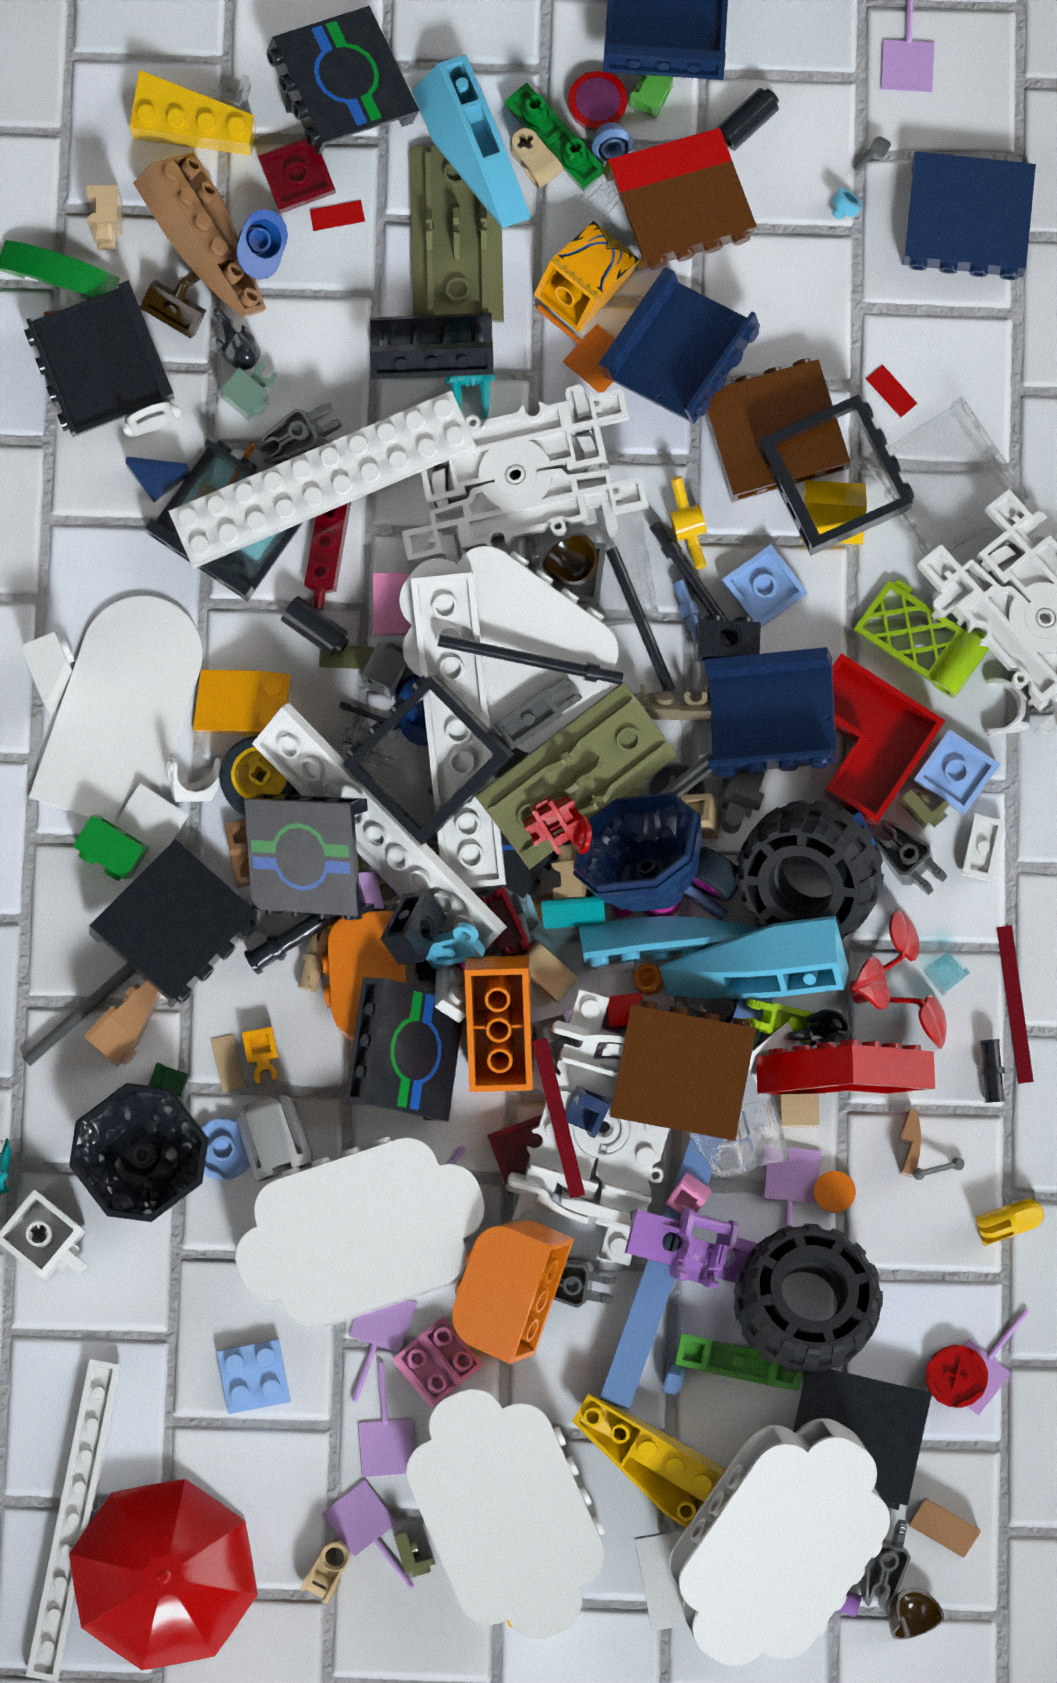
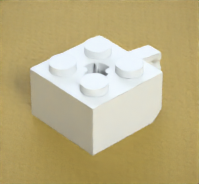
[0,1189,88,1280]

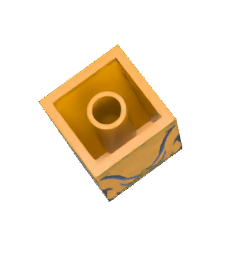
[534,221,639,333]

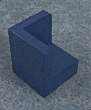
[565,1085,610,1138]

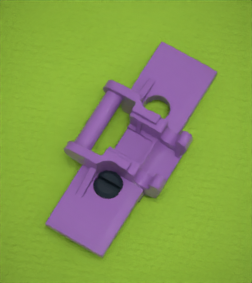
[625,1208,758,1289]

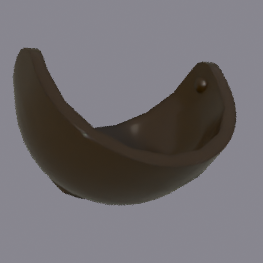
[543,533,598,587]
[888,1588,944,1640]

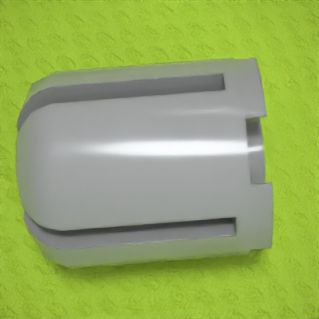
[236,1094,313,1182]

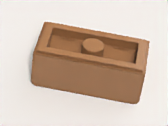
[908,1498,981,1558]

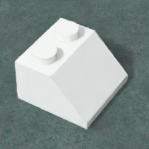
[20,631,75,713]

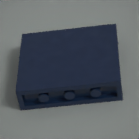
[603,0,728,80]
[902,151,1036,280]

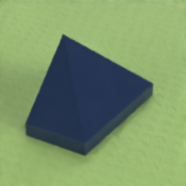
[125,456,189,503]

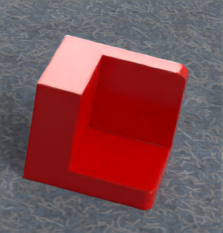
[606,992,643,1028]

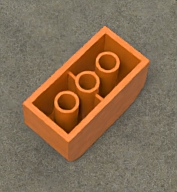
[322,911,407,1042]
[465,955,533,1092]
[452,1219,574,1364]

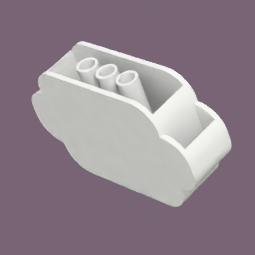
[399,546,619,753]
[235,1137,485,1329]
[406,1389,605,1639]
[670,1418,890,1666]

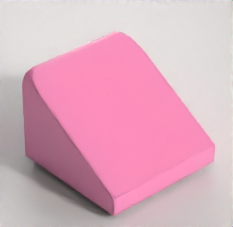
[665,1173,712,1215]

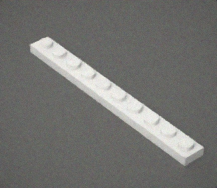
[26,1359,121,1682]

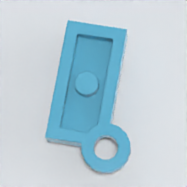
[426,923,486,969]

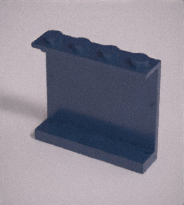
[598,267,760,424]
[705,647,837,777]

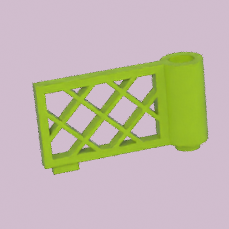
[854,579,990,698]

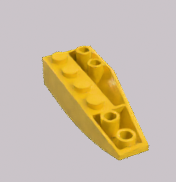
[572,1394,726,1528]

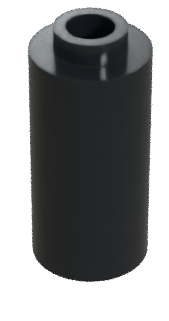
[715,88,779,151]
[281,596,349,656]

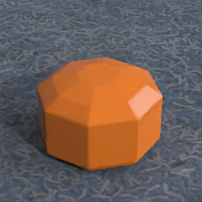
[633,963,664,996]

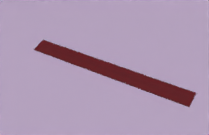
[997,926,1034,1084]
[532,1038,585,1198]

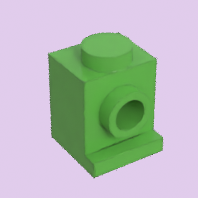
[629,75,673,119]

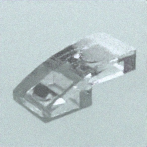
[578,174,622,221]

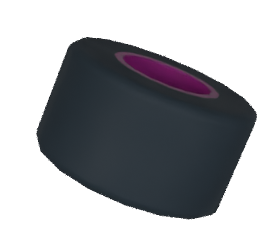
[692,846,738,902]

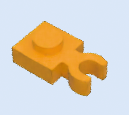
[242,1027,279,1084]

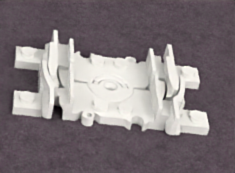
[402,385,649,563]
[916,489,1057,736]
[506,989,670,1266]

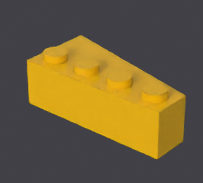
[129,70,256,156]

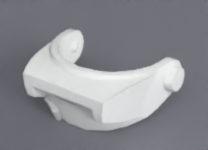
[122,400,181,437]
[985,677,1031,737]
[166,758,223,802]

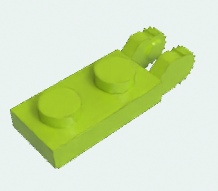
[743,999,814,1043]

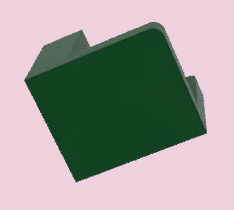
[148,1062,190,1101]

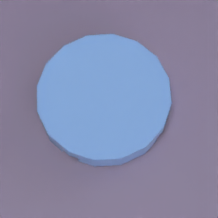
[201,1118,250,1181]

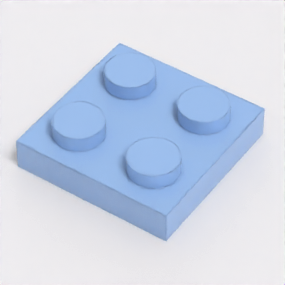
[721,544,808,628]
[913,729,1000,816]
[217,1339,291,1414]

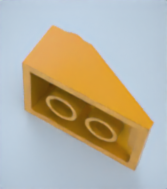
[193,670,293,737]

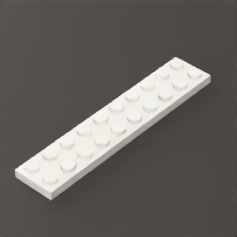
[169,390,476,569]
[410,572,506,888]
[252,702,507,963]

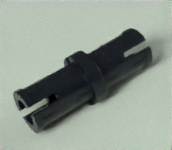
[980,1039,1005,1103]

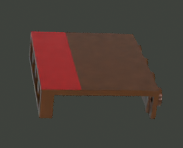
[603,128,757,270]

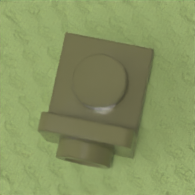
[899,789,949,830]
[394,1532,436,1577]

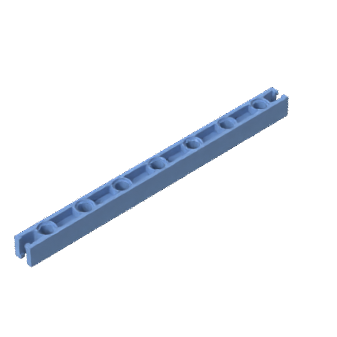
[599,997,773,1409]

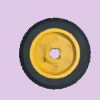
[219,735,299,816]

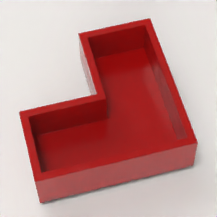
[823,653,945,828]
[756,1040,935,1095]

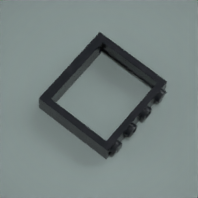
[757,394,914,556]
[343,674,514,845]

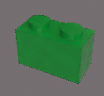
[73,815,150,881]

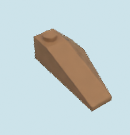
[84,977,161,1067]

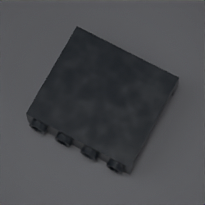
[24,280,175,437]
[89,839,258,1008]
[793,1369,932,1510]

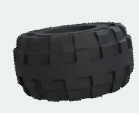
[735,800,884,940]
[733,1223,883,1374]

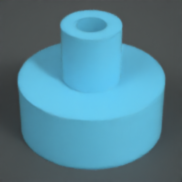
[831,187,863,220]

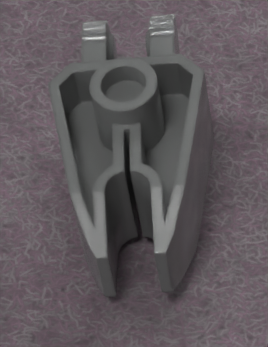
[257,402,342,465]
[718,772,765,835]
[870,820,948,895]
[554,1260,617,1308]
[859,1519,911,1609]

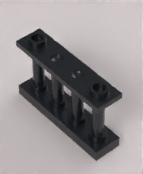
[370,313,494,379]

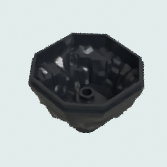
[69,1083,209,1222]

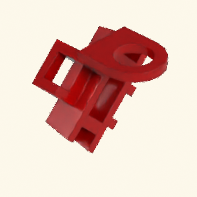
[523,795,592,855]

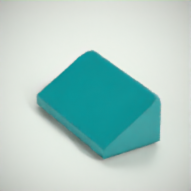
[541,896,605,929]

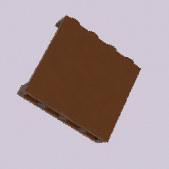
[707,358,851,502]
[610,1000,757,1141]

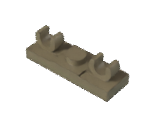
[626,684,711,721]

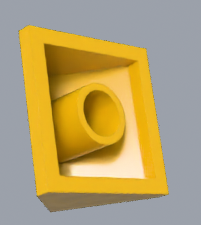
[801,480,867,545]

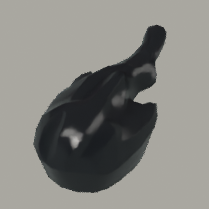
[213,308,260,370]
[788,1009,852,1046]

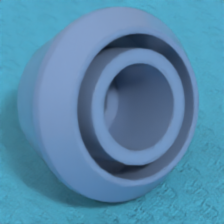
[592,122,633,162]

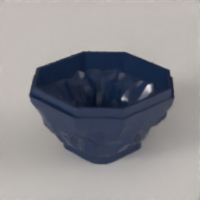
[573,792,703,912]

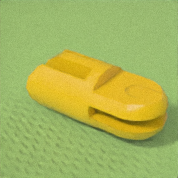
[975,1198,1044,1246]

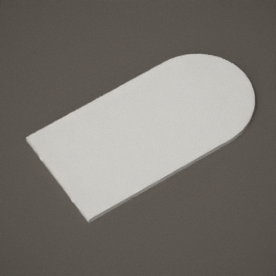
[29,596,203,824]

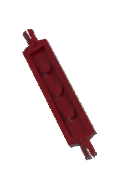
[304,502,351,611]

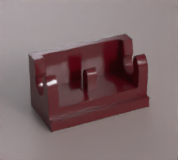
[480,887,530,956]

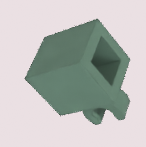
[219,362,278,421]

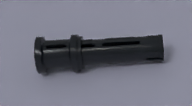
[244,913,335,975]

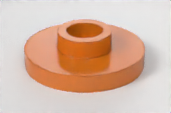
[814,1171,856,1213]

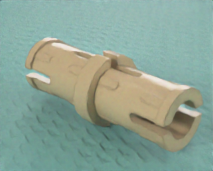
[298,929,330,992]

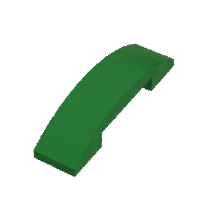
[0,240,120,300]

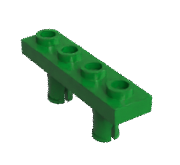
[504,82,604,192]

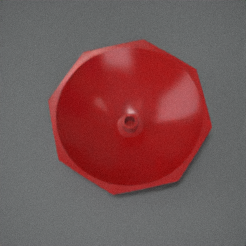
[69,1479,258,1670]

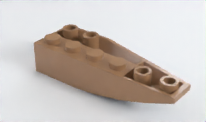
[133,153,266,318]

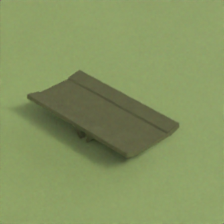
[410,145,504,322]
[475,682,677,870]

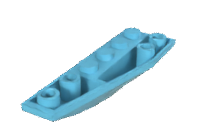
[412,54,531,229]
[578,916,760,970]
[659,916,849,999]

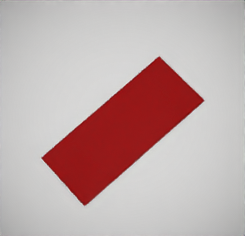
[309,200,365,231]
[866,365,918,418]

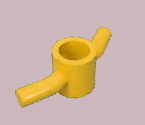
[669,476,707,570]

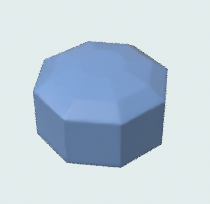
[662,1363,685,1395]

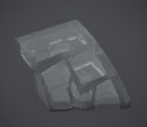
[687,1098,790,1177]

